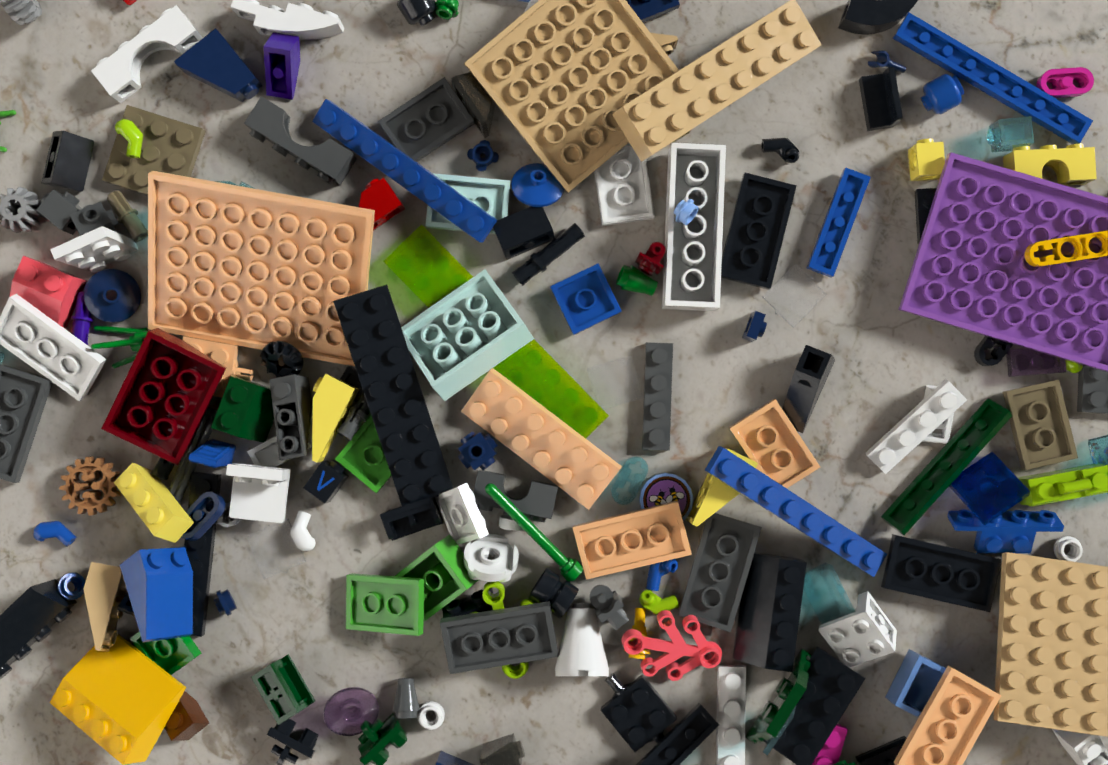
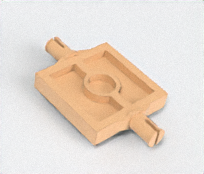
[183,336,254,397]

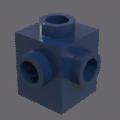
[458,431,498,471]

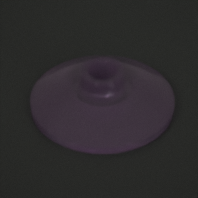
[324,687,379,736]

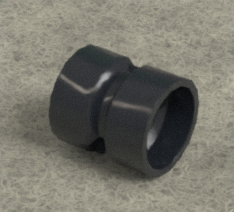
[528,568,579,618]

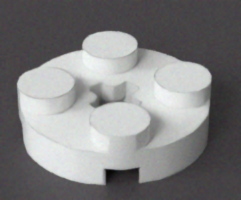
[463,534,519,582]

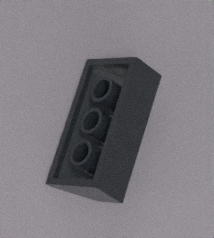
[732,552,807,672]
[0,579,77,679]

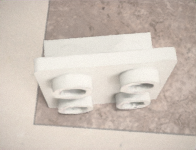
[226,463,291,523]
[819,591,897,667]

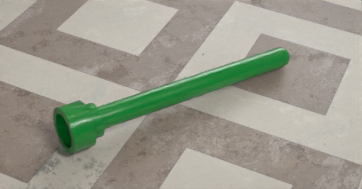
[485,483,583,582]

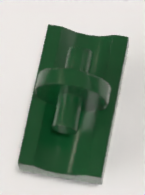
[358,713,407,765]

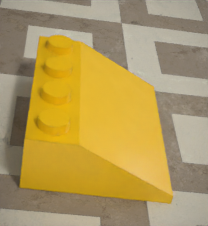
[49,633,186,765]

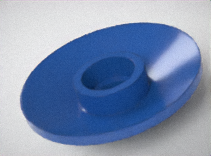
[511,163,564,207]

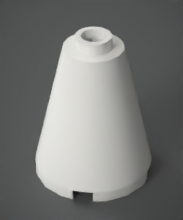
[555,603,609,676]

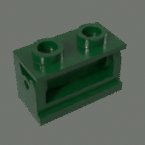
[251,654,315,725]

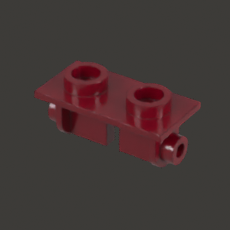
[635,242,665,276]

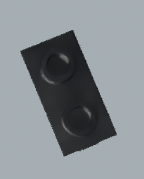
[442,588,493,618]

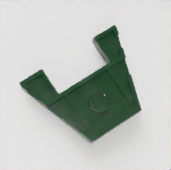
[746,649,811,744]

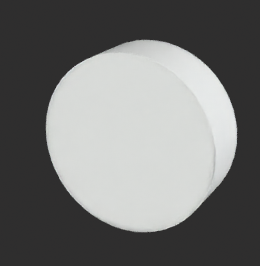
[499,515,523,531]

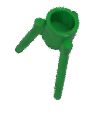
[91,326,148,369]

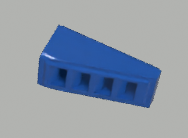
[188,439,236,468]

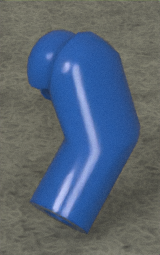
[33,521,77,547]
[646,559,678,591]

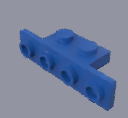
[947,509,1064,553]

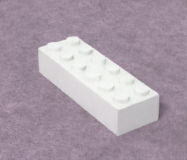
[662,143,726,311]

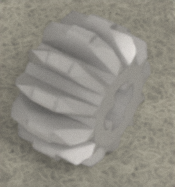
[0,0,42,25]
[0,187,43,233]

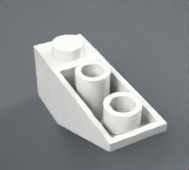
[1052,729,1108,765]

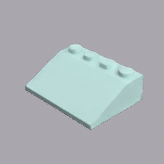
[401,269,534,401]

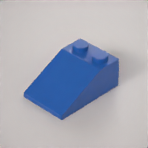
[120,547,193,642]

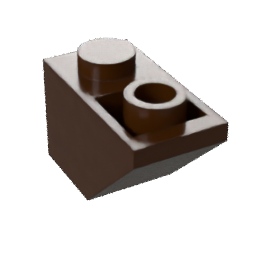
[164,691,209,741]

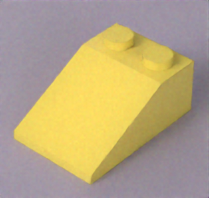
[686,448,758,527]

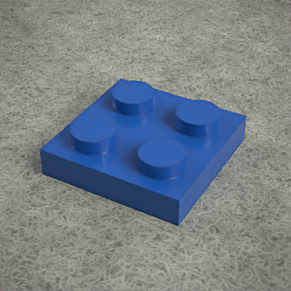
[550,263,622,335]

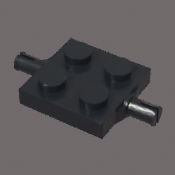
[600,673,677,752]

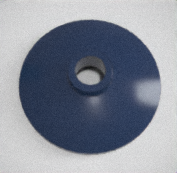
[84,269,141,322]

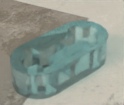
[611,456,648,505]

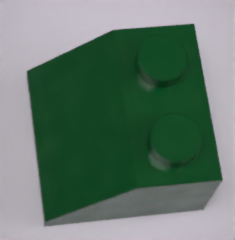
[211,375,274,443]

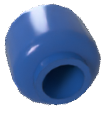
[921,74,965,115]

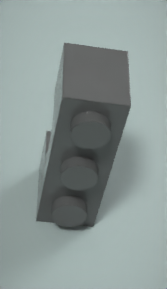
[473,470,558,522]

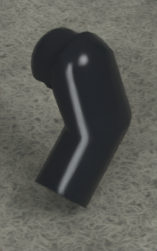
[761,138,799,163]

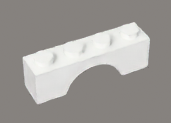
[91,5,203,103]

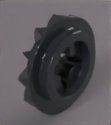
[260,341,304,378]

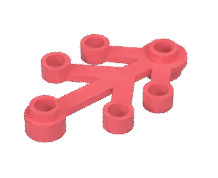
[621,610,722,681]

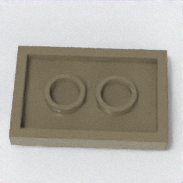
[1002,379,1078,470]

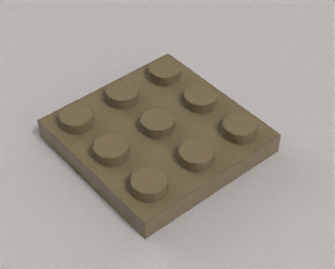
[102,105,206,196]

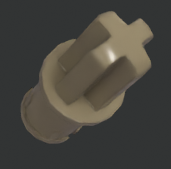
[107,190,148,242]

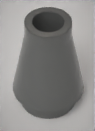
[393,678,420,719]

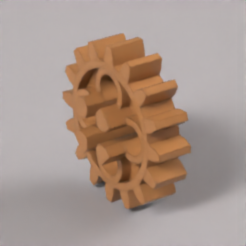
[59,456,122,516]

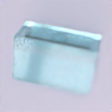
[803,563,856,624]

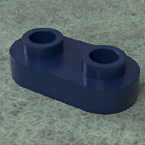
[181,492,225,541]

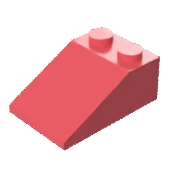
[10,256,86,329]

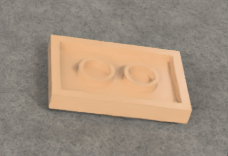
[729,399,820,488]

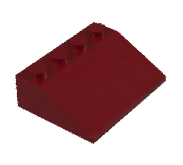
[101,328,226,465]

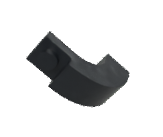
[838,0,918,35]

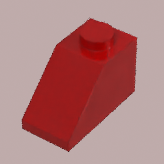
[359,177,405,231]

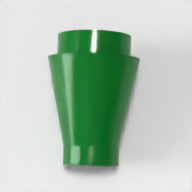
[616,265,658,296]

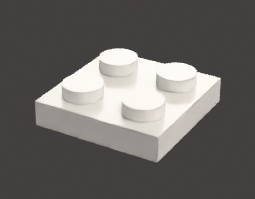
[435,483,488,545]

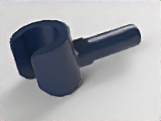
[868,51,906,73]

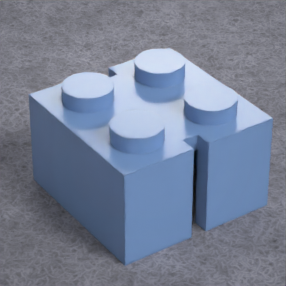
[885,649,946,717]

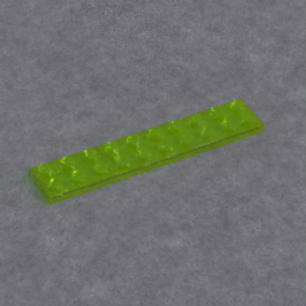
[383,224,609,439]

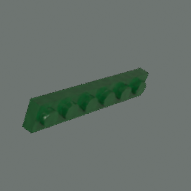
[881,398,1012,535]

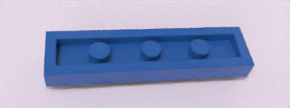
[806,168,871,278]

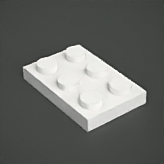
[50,226,139,273]

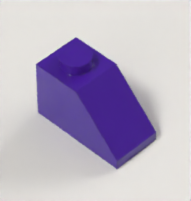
[263,32,300,100]

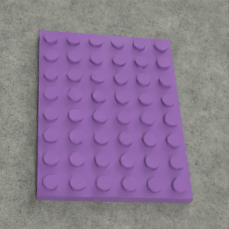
[898,152,1108,372]

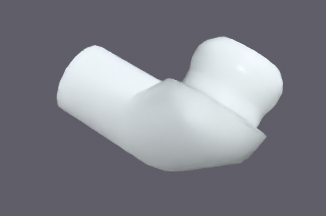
[290,511,316,551]

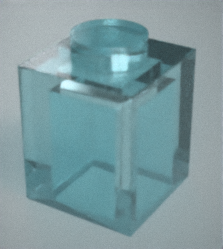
[987,116,1034,152]

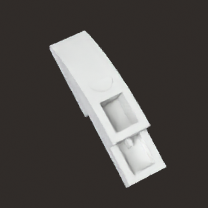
[231,0,344,41]

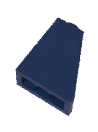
[174,28,263,102]

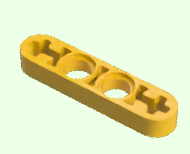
[1024,230,1108,267]

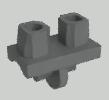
[589,585,629,630]

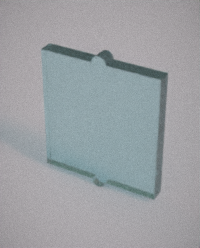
[763,706,796,756]

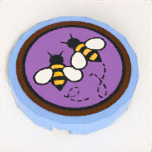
[639,473,693,520]

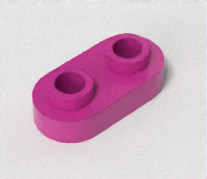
[1036,67,1094,98]

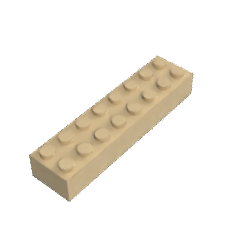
[612,0,822,162]

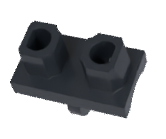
[267,719,319,765]

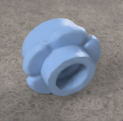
[674,199,699,225]

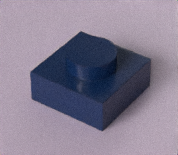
[742,311,767,342]

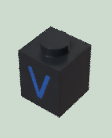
[303,459,349,504]

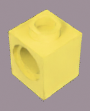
[908,139,945,181]

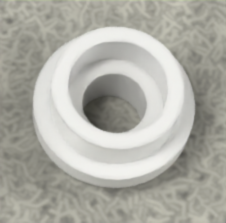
[1054,536,1083,562]
[417,701,445,730]

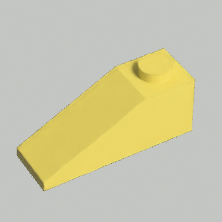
[312,374,360,463]

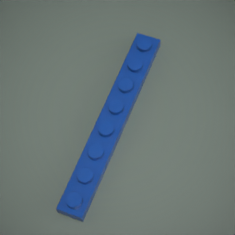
[892,13,1093,144]
[312,99,497,243]
[705,446,887,577]

